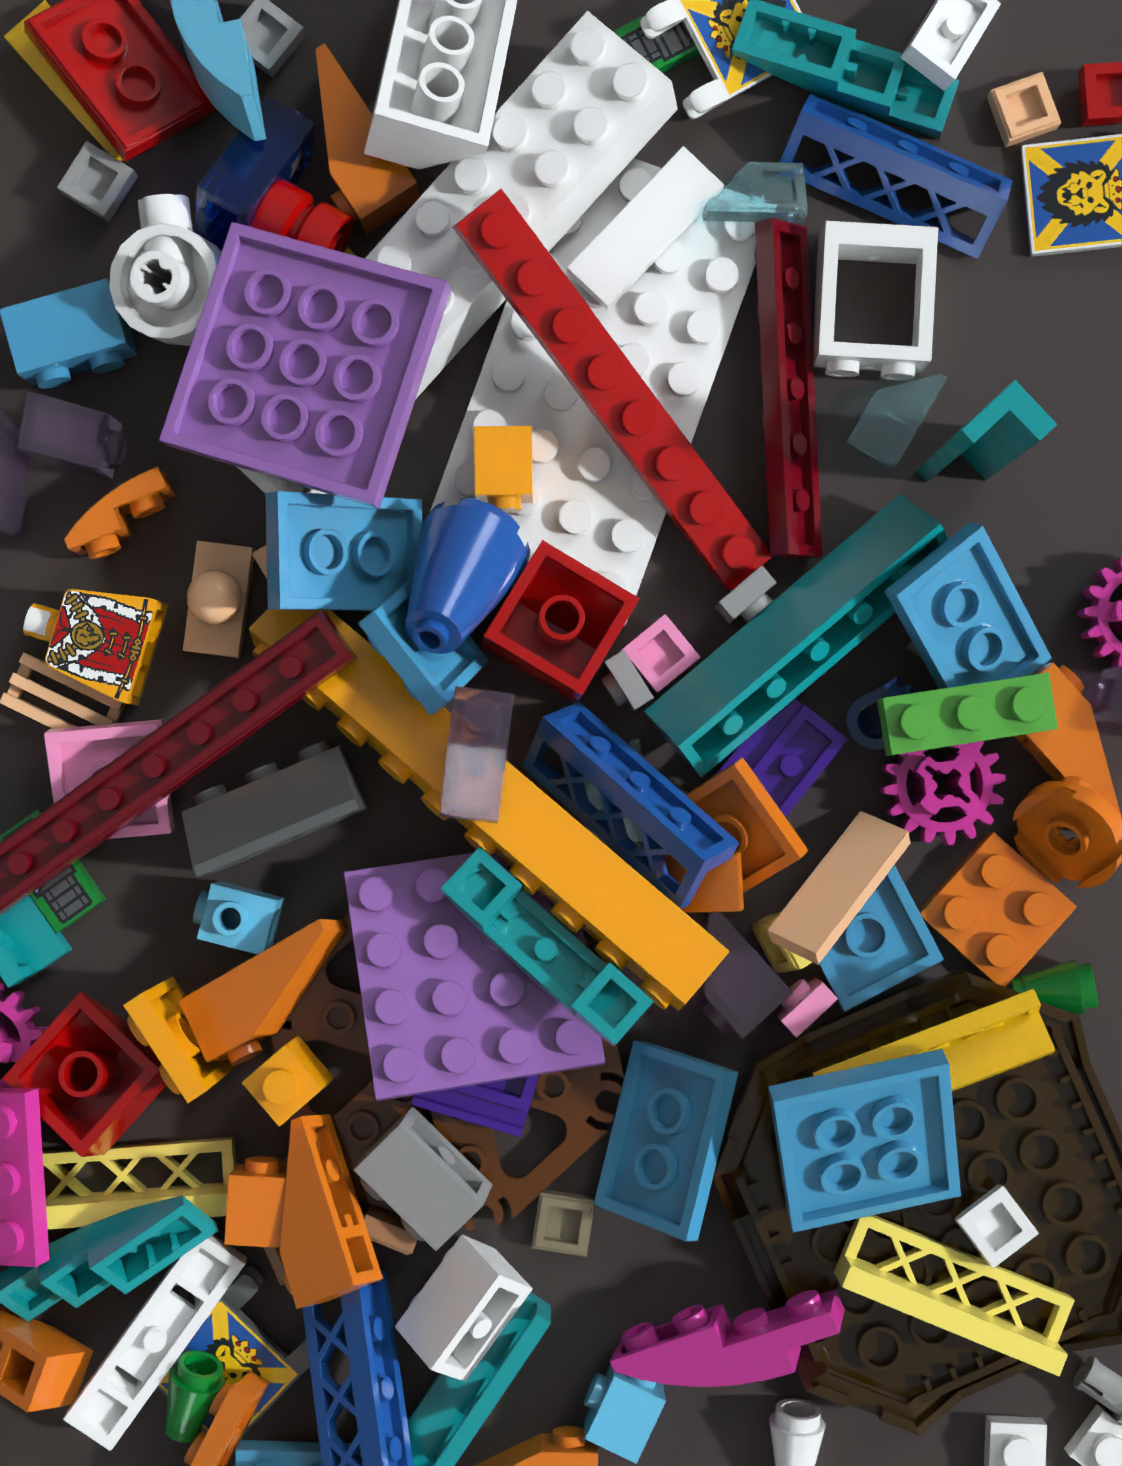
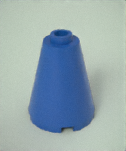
[405,498,531,654]

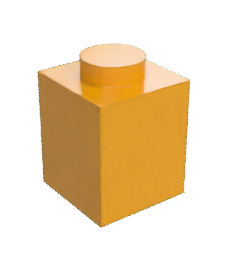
[474,426,533,513]
[242,1035,334,1127]

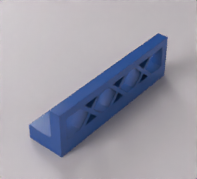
[776,92,1013,259]
[522,702,739,909]
[302,1270,414,1466]

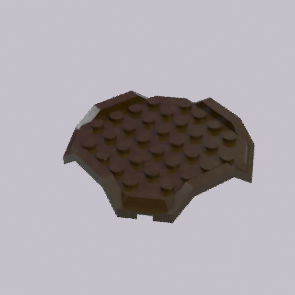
[713,970,1122,1436]

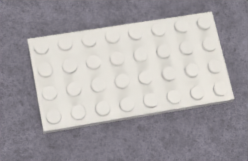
[430,158,775,626]

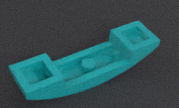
[440,847,654,1046]

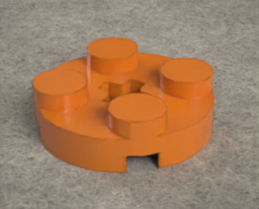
[1013,776,1122,888]

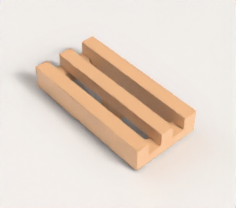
[0,652,127,729]

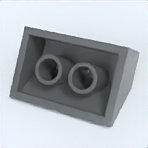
[181,740,370,877]

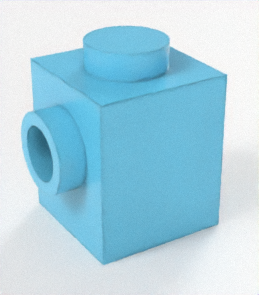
[193,881,285,955]
[584,1364,666,1464]

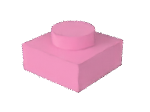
[621,614,700,694]
[775,977,838,1038]

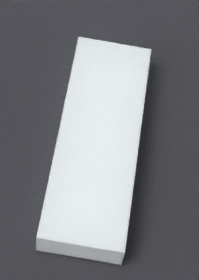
[567,146,724,310]

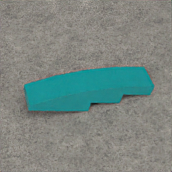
[732,0,960,140]
[0,1195,218,1322]

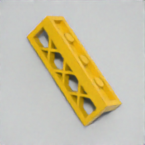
[813,988,1055,1091]

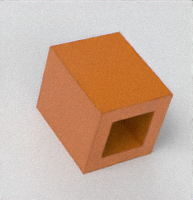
[224,1156,287,1248]

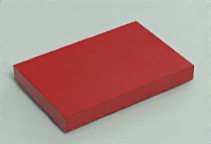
[24,0,216,162]

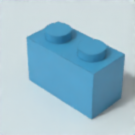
[0,278,138,389]

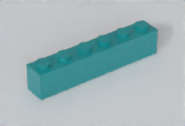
[644,493,948,778]

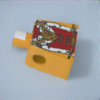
[23,589,169,706]

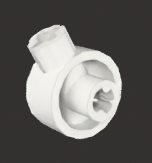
[109,194,221,346]

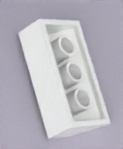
[364,0,517,169]

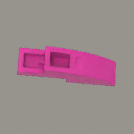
[610,1289,845,1387]

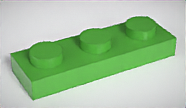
[877,672,1058,756]

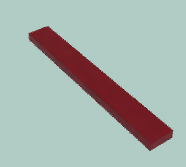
[0,610,357,916]

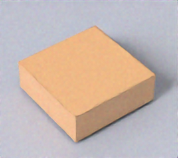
[987,72,1061,148]

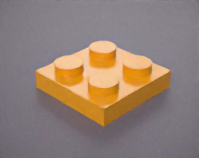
[123,976,234,1103]

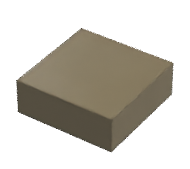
[531,1189,595,1257]

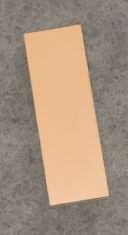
[767,811,910,965]

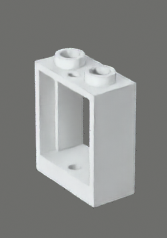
[813,221,938,381]

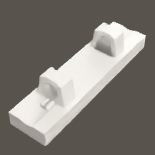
[63,1235,247,1451]

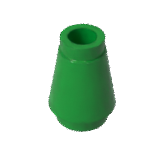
[1011,959,1098,1015]
[165,1350,225,1443]

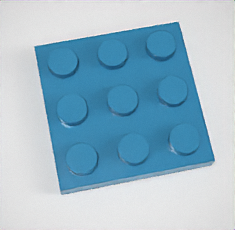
[768,1049,961,1233]

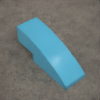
[170,0,266,141]

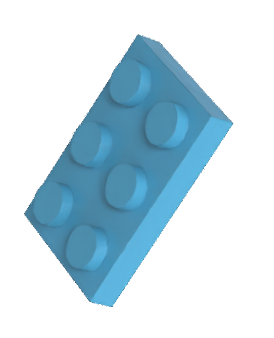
[265,491,422,611]
[884,522,1052,689]
[593,1040,739,1242]

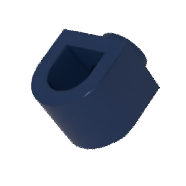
[846,675,919,750]

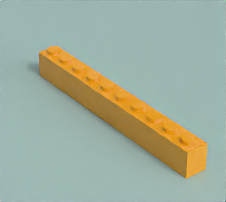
[249,609,730,1011]

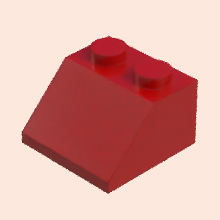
[481,540,640,703]
[2,992,166,1157]

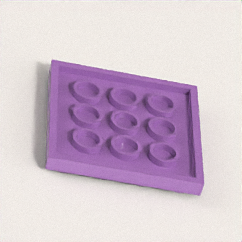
[159,222,452,509]
[344,853,605,1101]

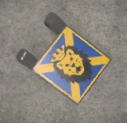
[157,1265,327,1434]

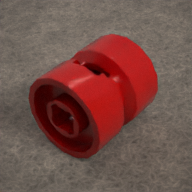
[251,179,354,253]

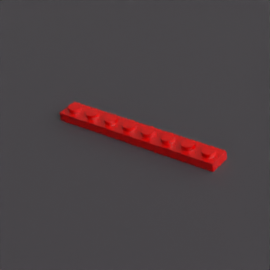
[452,188,772,591]

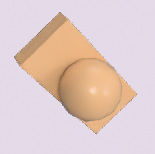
[183,541,255,659]

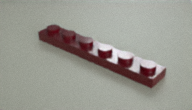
[754,217,823,559]

